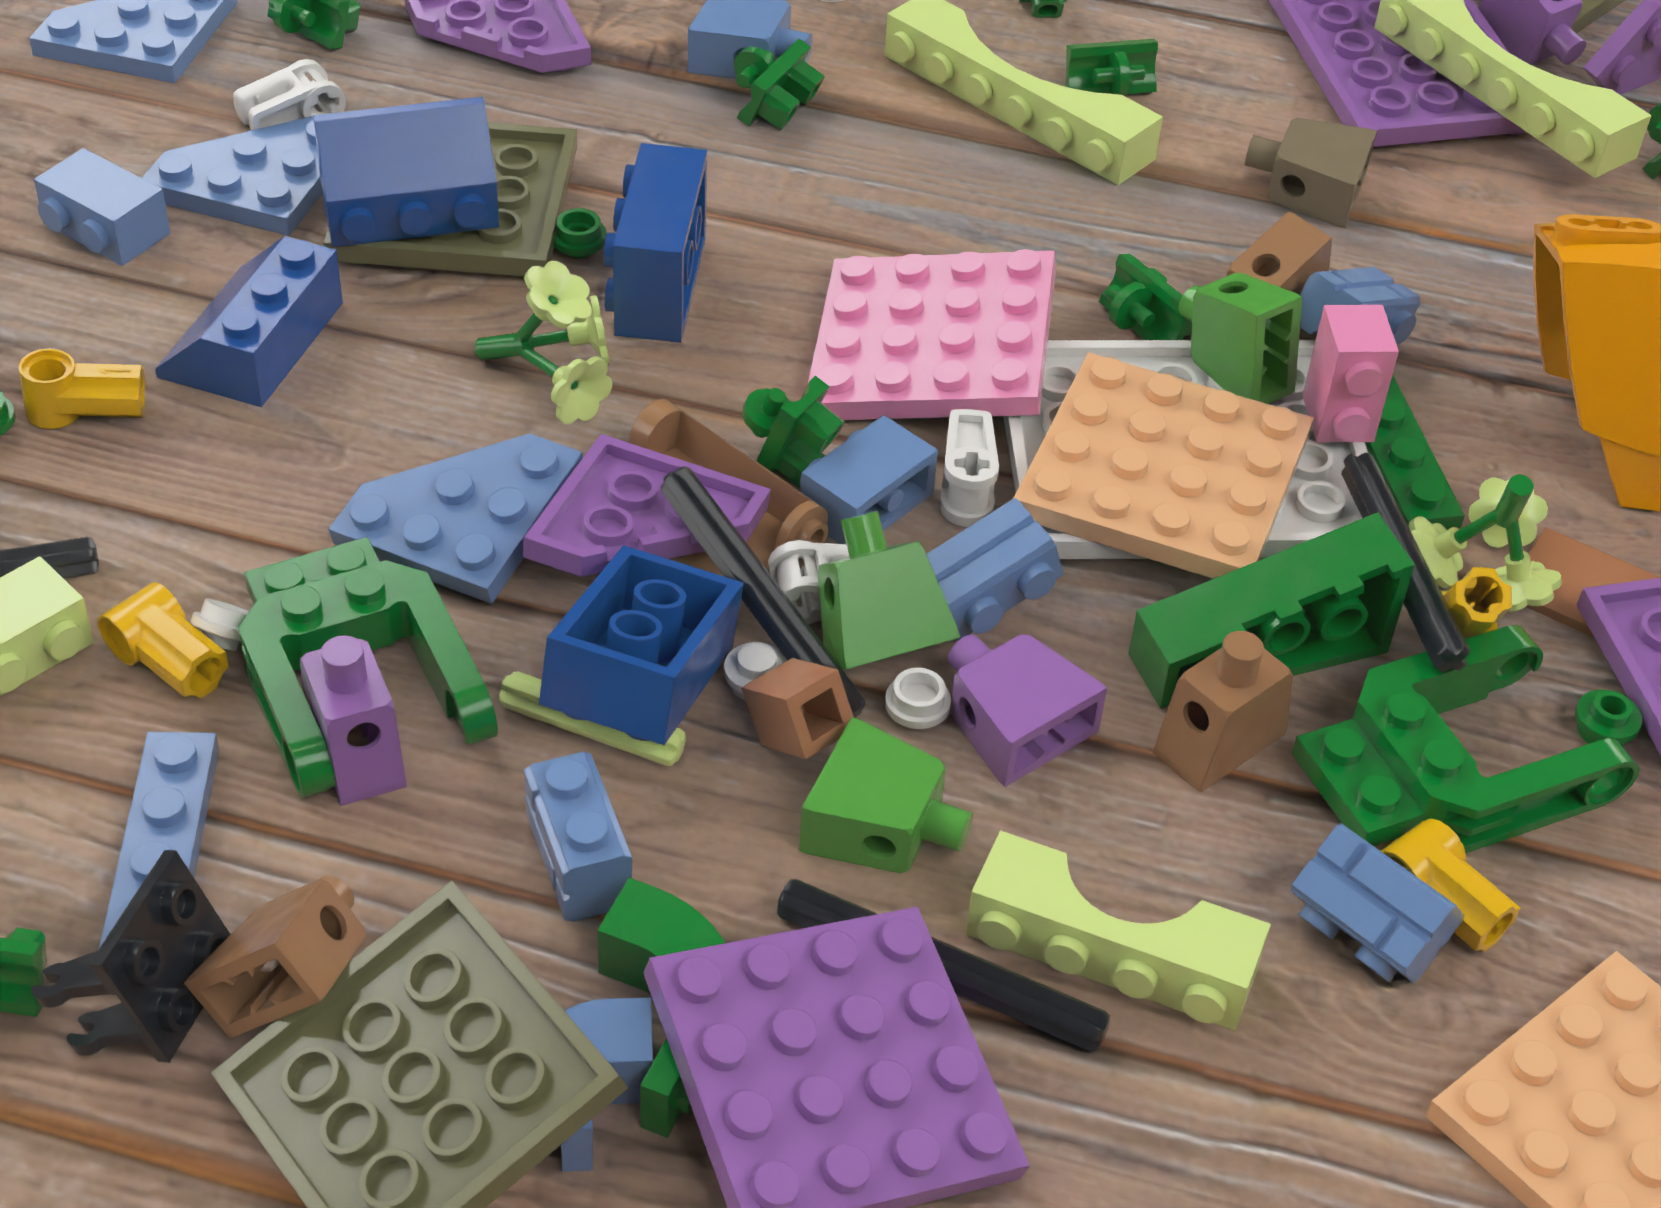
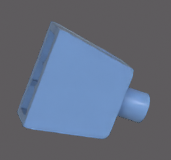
[688,0,813,79]

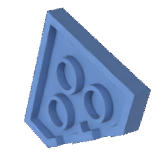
[29,0,238,83]
[142,116,322,236]
[328,433,583,604]

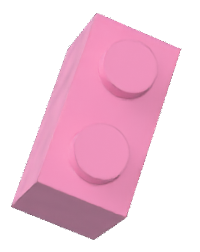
[1302,305,1399,443]

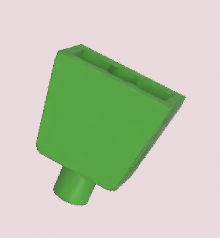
[1178,273,1302,404]
[818,511,960,669]
[799,717,973,874]

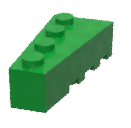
[1128,512,1415,708]

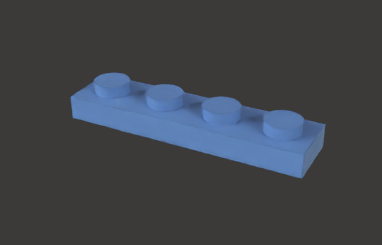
[99,732,219,948]

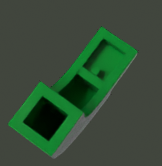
[597,877,725,1138]

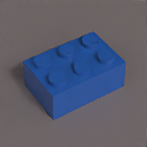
[603,143,707,343]
[539,545,744,745]

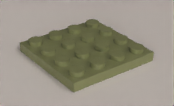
[323,122,577,278]
[210,880,628,1208]

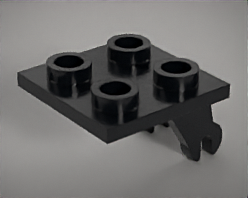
[31,850,231,1063]

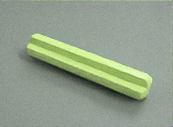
[499,671,686,766]

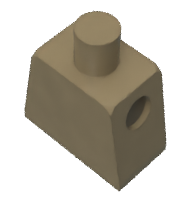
[1245,118,1377,228]

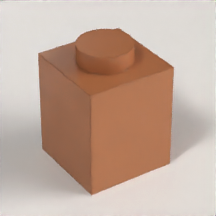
[741,658,854,760]

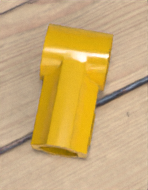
[19,349,145,429]
[1441,567,1512,639]
[97,582,229,699]
[1381,819,1521,953]

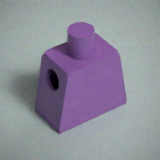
[1478,0,1586,65]
[947,634,1107,787]
[300,635,407,806]

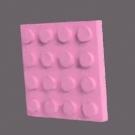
[808,249,1056,420]

